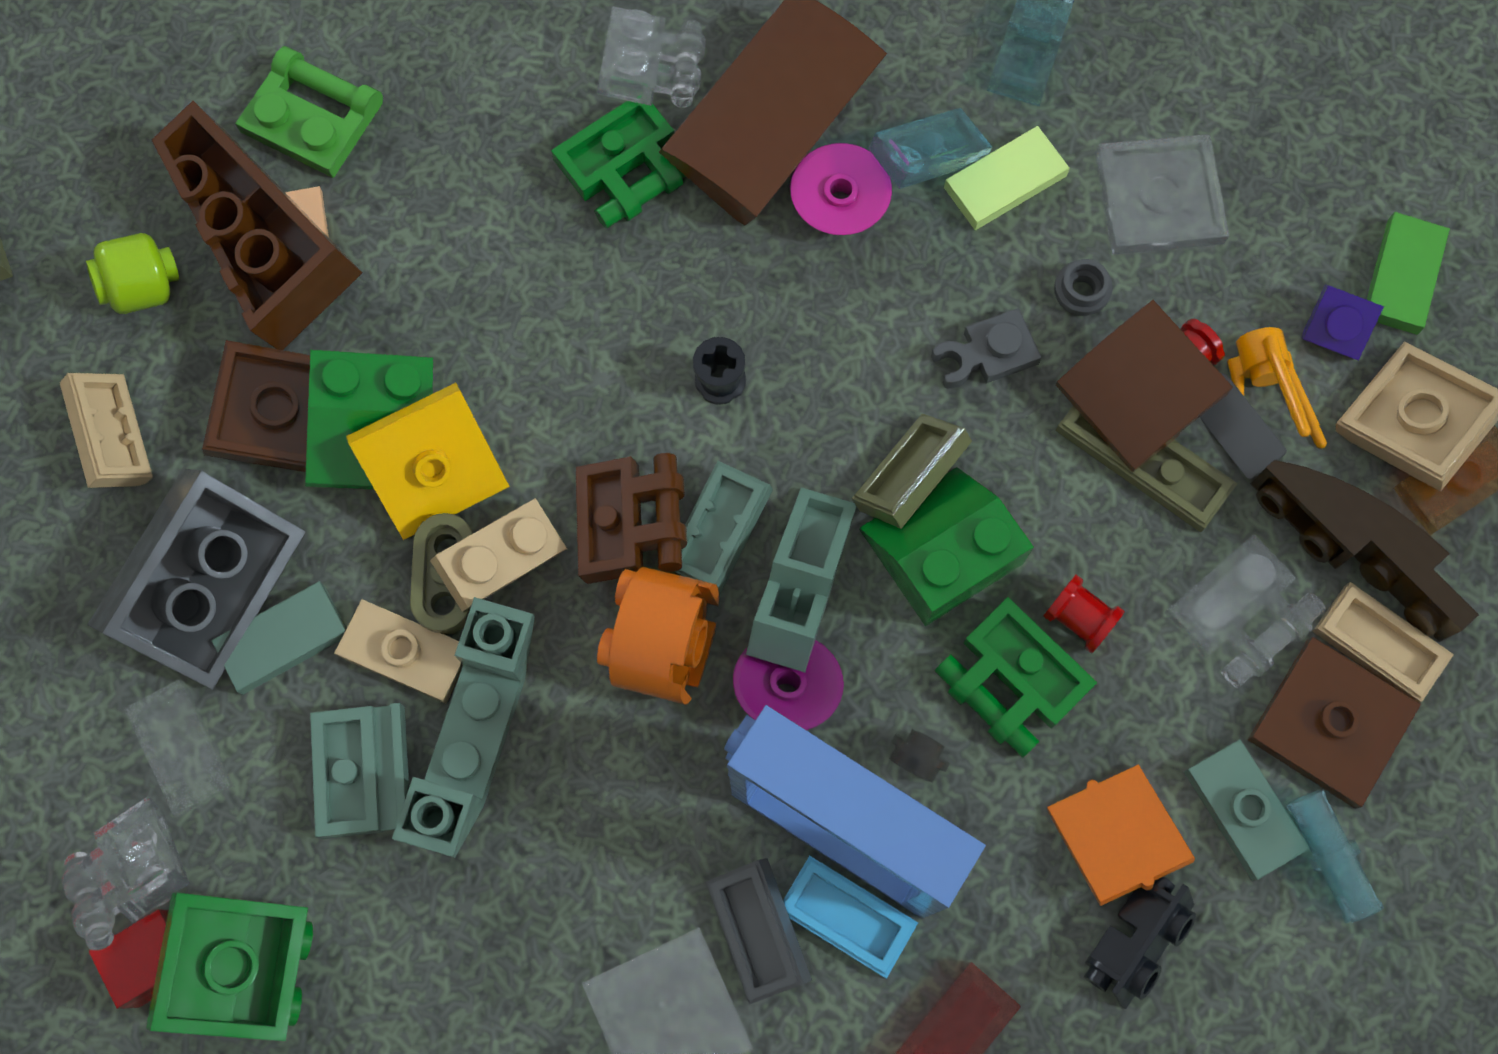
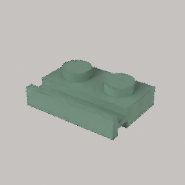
[310,703,409,839]

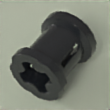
[693,337,746,405]

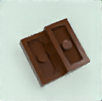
[1056,300,1233,473]

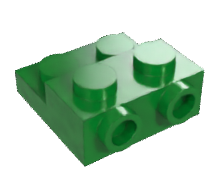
[146,892,313,1041]

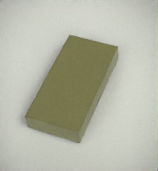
[851,414,972,529]

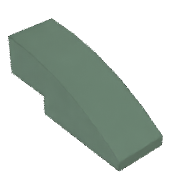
[746,488,857,672]

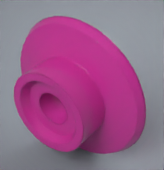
[790,143,892,235]

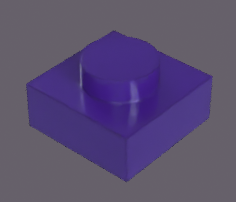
[1301,284,1384,361]

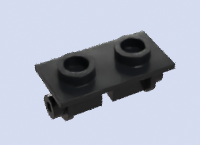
[1084,877,1196,1009]

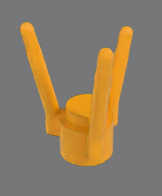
[1227,327,1327,449]

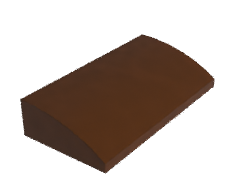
[659,0,887,226]

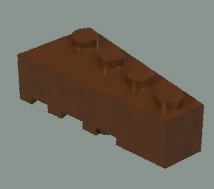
[152,101,363,350]

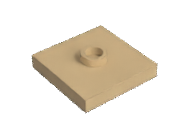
[1335,341,1498,492]

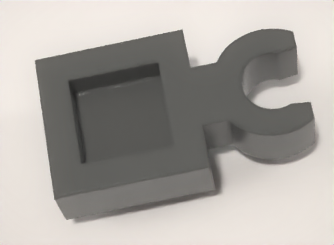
[931,308,1042,388]

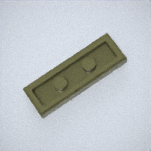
[1055,406,1238,532]

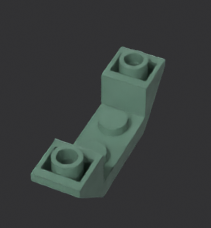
[392,597,535,858]

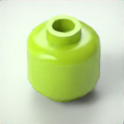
[85,233,179,314]

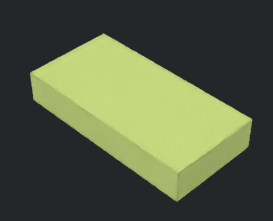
[944,126,1070,230]

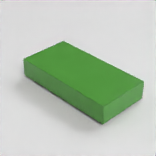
[1366,212,1450,335]

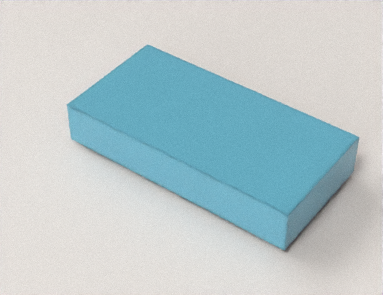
[783,855,918,979]

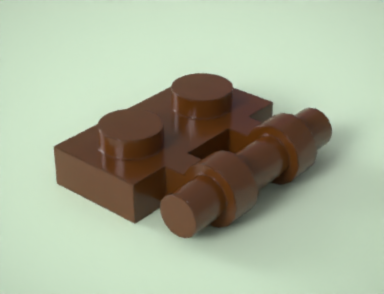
[576,453,687,584]

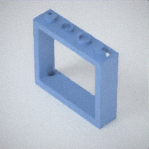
[724,705,986,919]

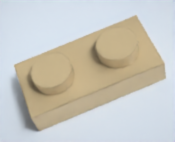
[430,498,567,612]

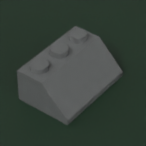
[87,468,305,690]

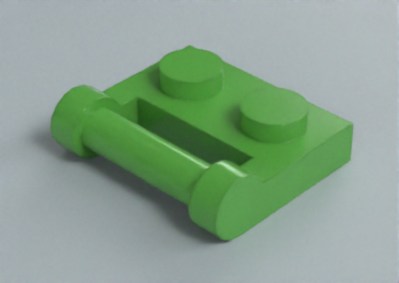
[235,46,383,178]

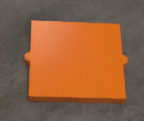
[1047,764,1195,906]

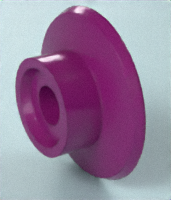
[733,640,844,730]

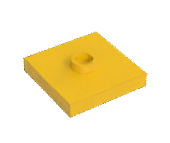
[346,383,510,540]

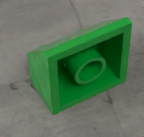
[305,350,433,489]
[859,467,1034,627]

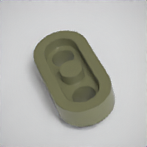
[410,513,473,635]

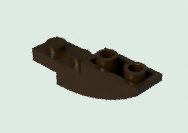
[1250,460,1479,642]

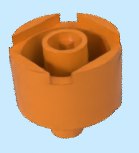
[597,567,719,705]

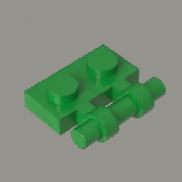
[551,91,686,229]
[935,597,1097,758]

